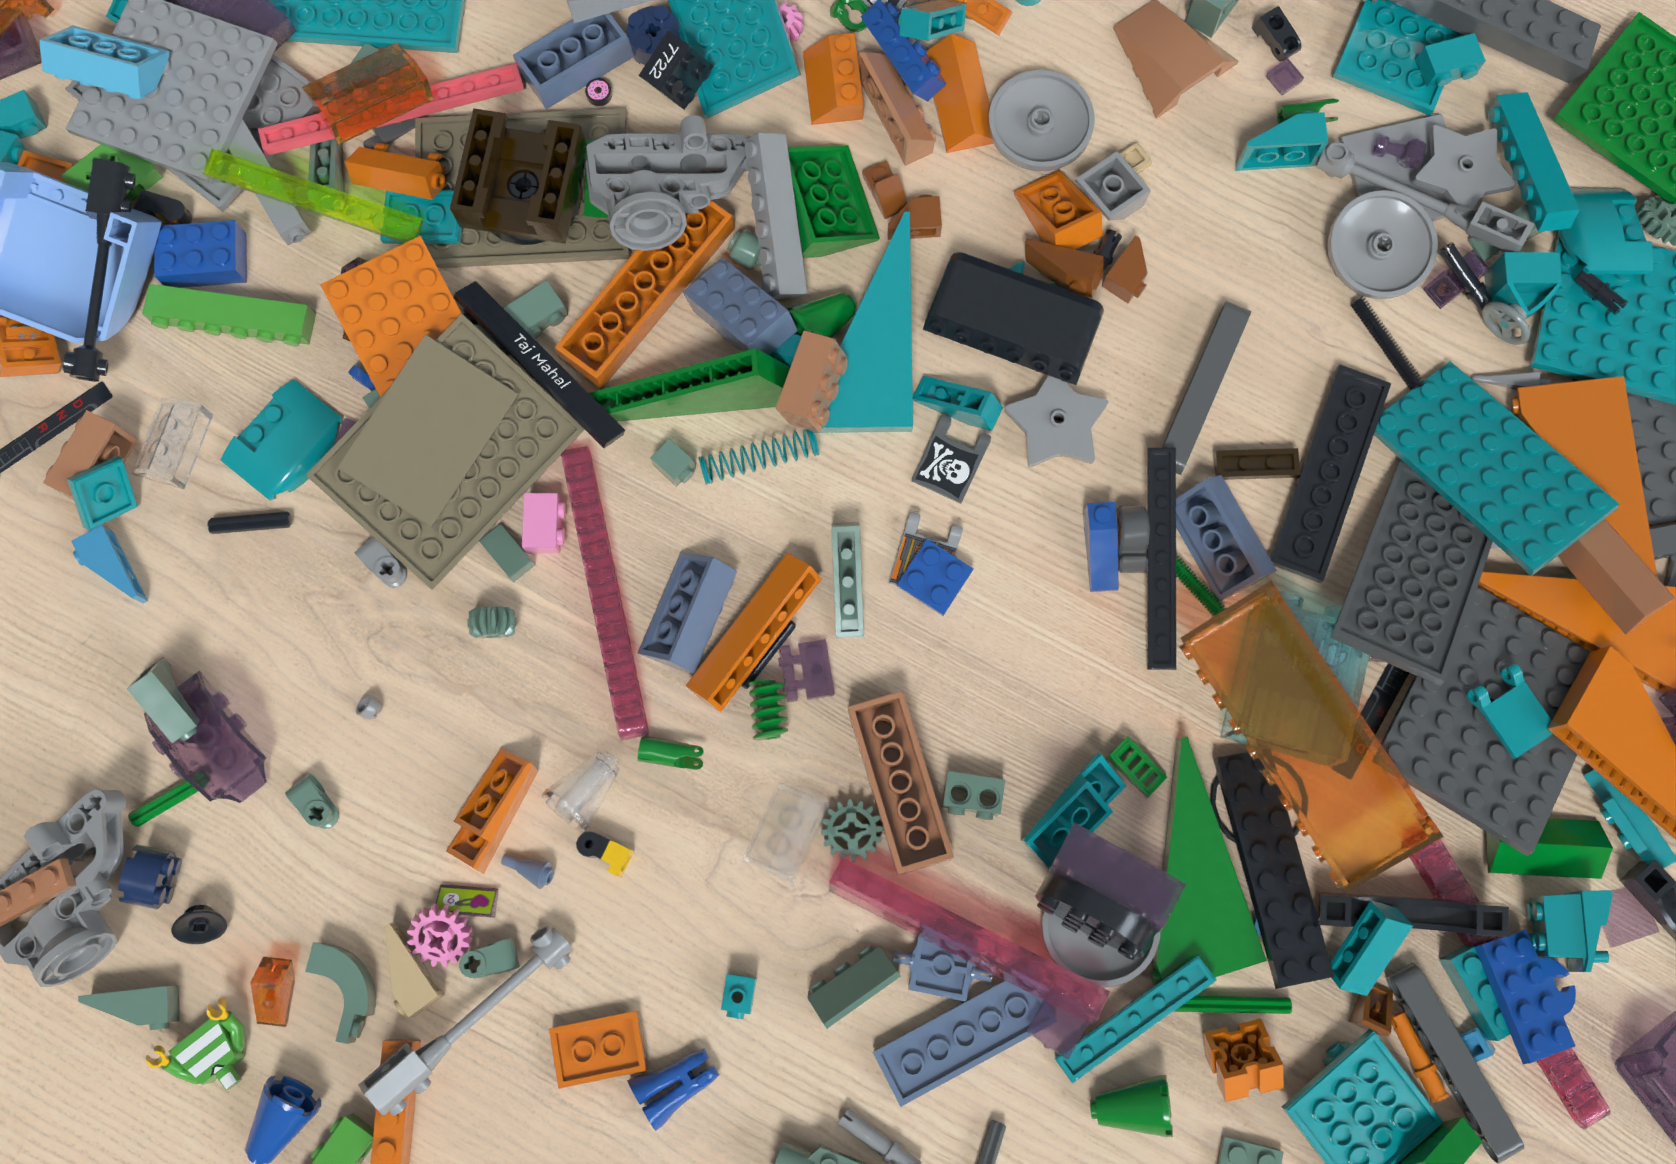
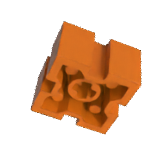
[1204,1018,1284,1102]

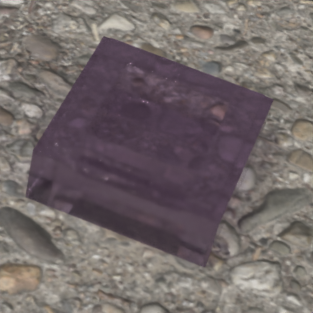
[1266,58,1304,95]

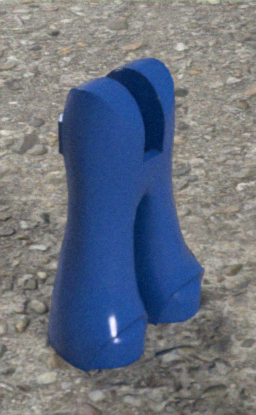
[627,1048,720,1131]

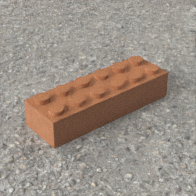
[848,691,954,876]

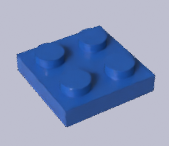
[897,539,974,616]

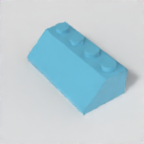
[39,25,169,99]

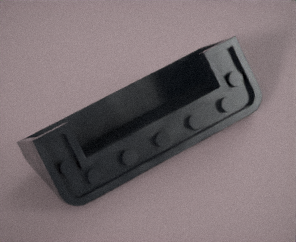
[923,252,1104,385]

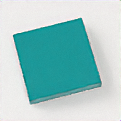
[67,456,138,530]

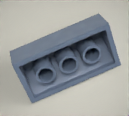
[1176,475,1277,602]
[638,552,737,673]

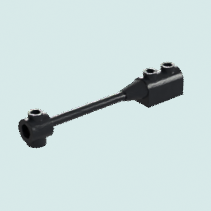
[63,158,136,382]

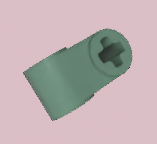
[285,774,339,829]
[459,938,520,979]

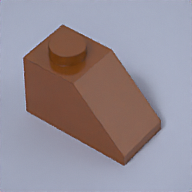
[887,194,942,240]
[1102,235,1148,304]

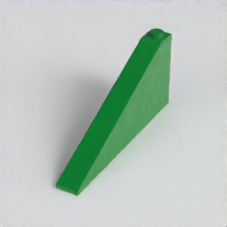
[589,348,790,422]
[1150,737,1267,985]

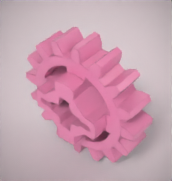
[407,904,473,967]

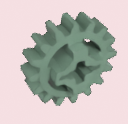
[1637,196,1676,246]
[821,799,883,863]

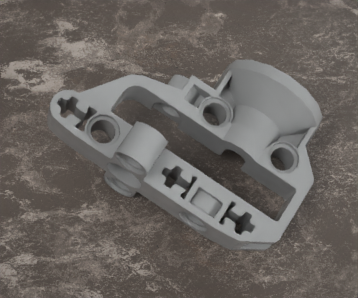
[585,115,751,251]
[0,789,126,987]

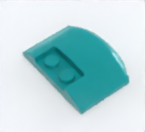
[1558,188,1653,274]
[220,379,343,501]

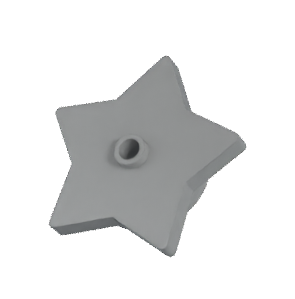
[1412,124,1517,208]
[1004,375,1108,467]

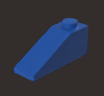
[1083,502,1119,592]

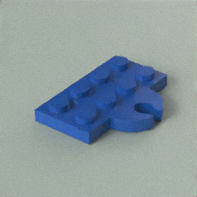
[1475,930,1576,1064]

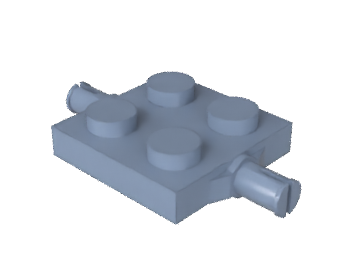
[893,931,993,1001]

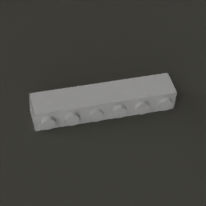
[744,132,807,300]

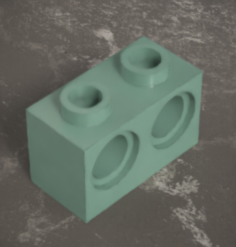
[942,771,1005,820]

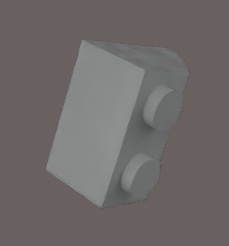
[1075,151,1151,221]

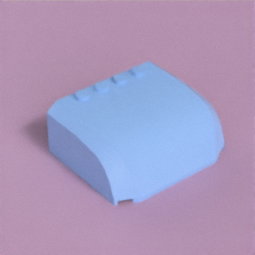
[0,162,162,343]

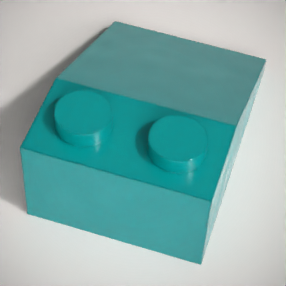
[1235,111,1328,171]

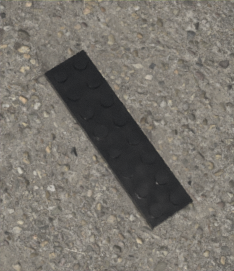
[1270,364,1391,583]
[1214,748,1334,989]

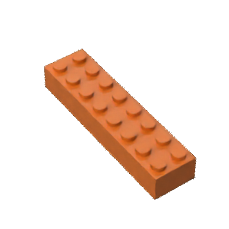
[554,200,735,390]

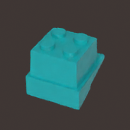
[1526,890,1613,972]

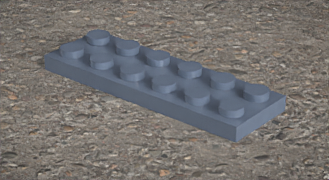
[873,968,1057,1107]

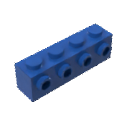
[861,0,947,102]

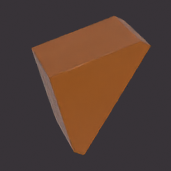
[1348,984,1393,1036]

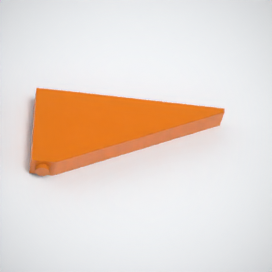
[1511,376,1658,578]
[1478,572,1676,693]
[1548,646,1676,840]

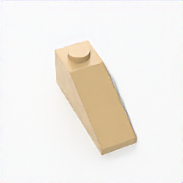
[384,923,444,1018]

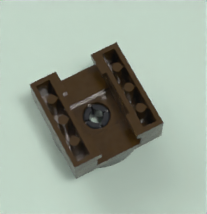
[450,108,587,245]

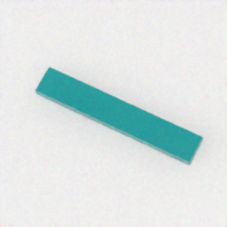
[1054,955,1217,1084]

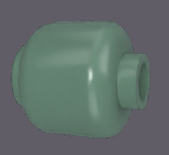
[727,229,761,270]

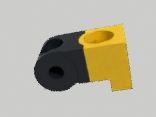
[576,831,634,878]

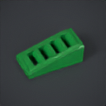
[1106,736,1168,798]

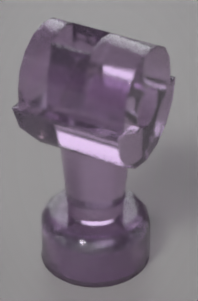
[1372,134,1427,169]

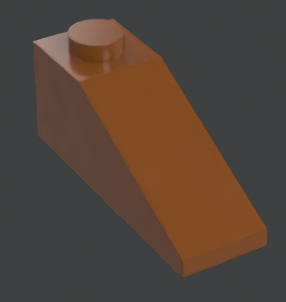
[1025,239,1103,298]

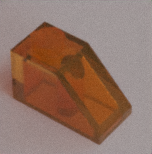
[250,957,295,1027]

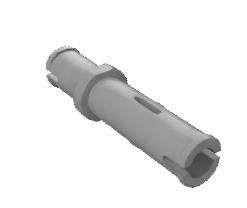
[838,1108,922,1164]

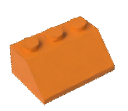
[803,33,863,125]

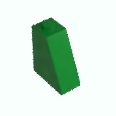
[1398,1117,1482,1164]

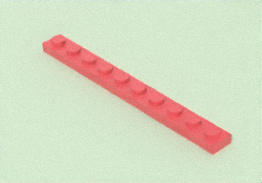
[258,63,524,156]

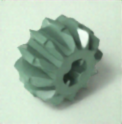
[467,606,516,639]

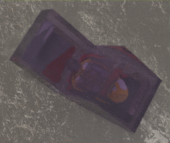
[1423,250,1491,309]

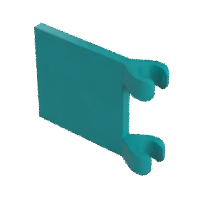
[1466,664,1553,759]

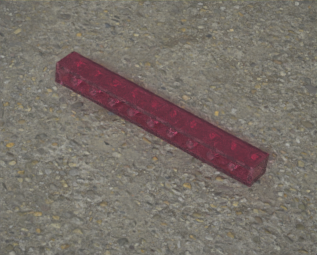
[829,857,1110,1025]

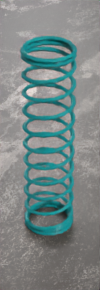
[698,429,819,485]

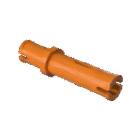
[1392,1011,1449,1103]

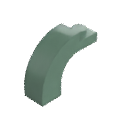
[305,942,376,1044]

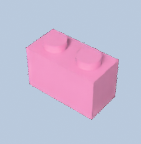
[522,493,566,554]

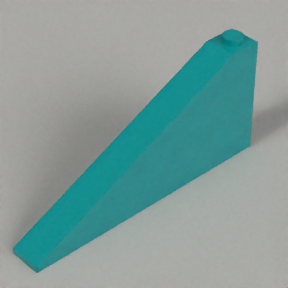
[814,212,913,433]

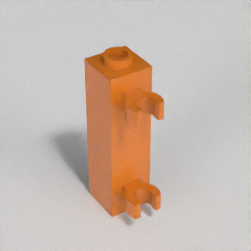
[344,143,446,200]

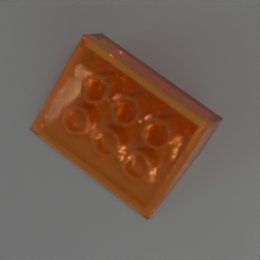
[302,42,434,145]

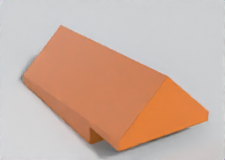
[926,34,993,153]
[446,749,538,874]

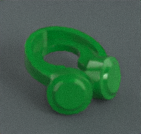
[830,0,869,32]

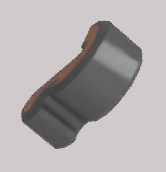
[1116,506,1150,573]

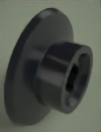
[171,905,227,944]

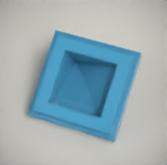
[1460,1027,1496,1062]

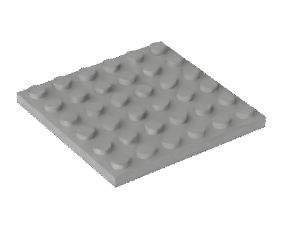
[66,0,278,184]

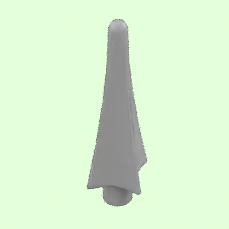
[1471,371,1551,390]

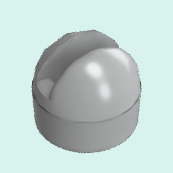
[356,695,381,720]

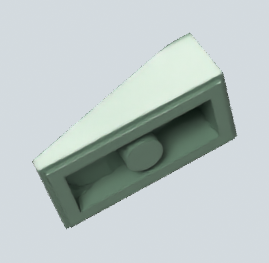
[479,524,535,583]

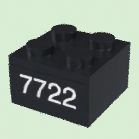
[638,31,714,110]

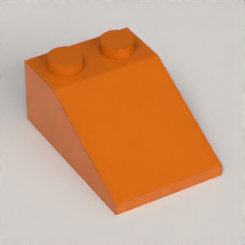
[1014,170,1103,250]

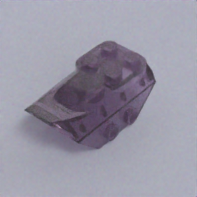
[144,670,267,803]

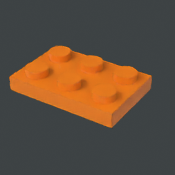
[549,1011,647,1089]

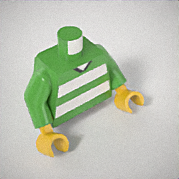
[146,998,245,1091]

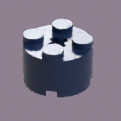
[627,5,681,65]
[118,844,182,909]

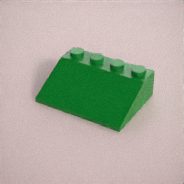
[788,145,880,258]

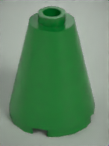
[786,292,856,338]
[1090,1075,1173,1137]

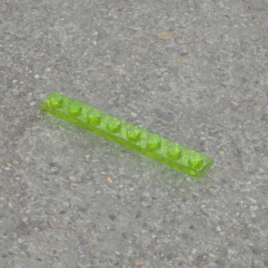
[203,148,424,243]

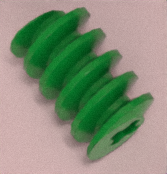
[748,680,788,740]

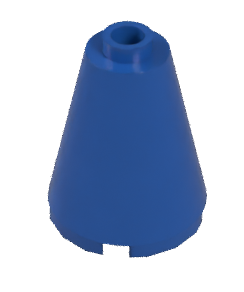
[245,1076,321,1164]

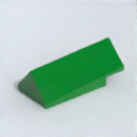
[1487,818,1613,879]

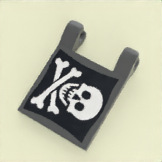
[912,415,991,504]

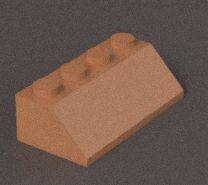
[859,51,936,166]

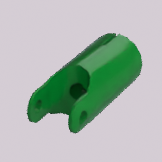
[1277,98,1339,124]
[638,736,704,770]

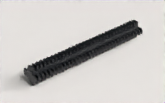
[1351,296,1426,390]

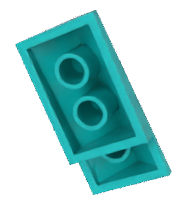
[1021,752,1126,872]

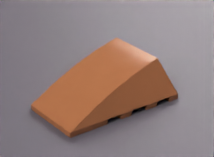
[1113,0,1239,119]

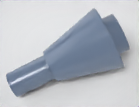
[501,854,554,889]

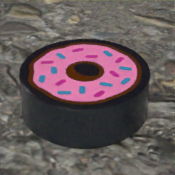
[585,78,612,106]

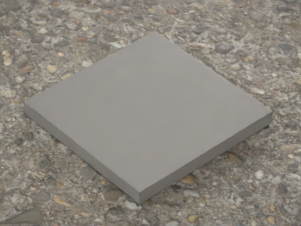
[1339,114,1475,221]

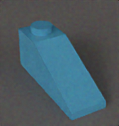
[71,525,148,603]

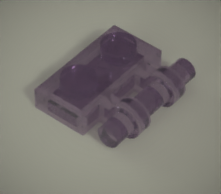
[778,639,835,702]

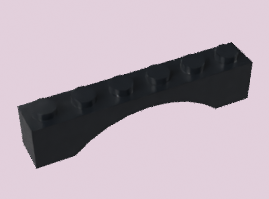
[1619,860,1676,941]
[1319,892,1509,937]

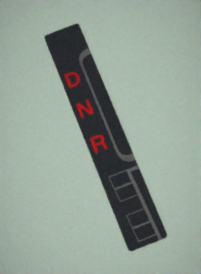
[0,381,113,473]
[1331,663,1409,780]

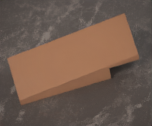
[1558,519,1676,635]

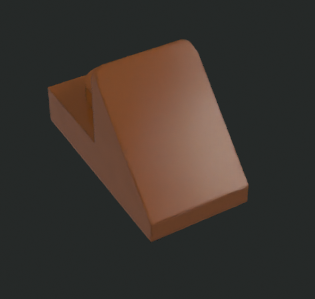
[862,161,907,219]

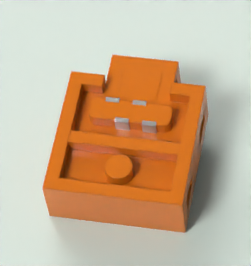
[0,315,61,377]

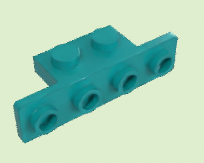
[1584,769,1676,868]

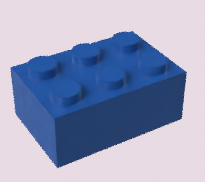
[154,220,247,288]

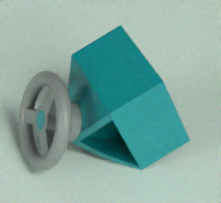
[1482,252,1562,345]

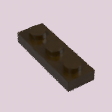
[1214,448,1301,480]

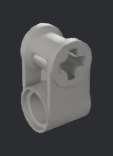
[354,537,407,588]

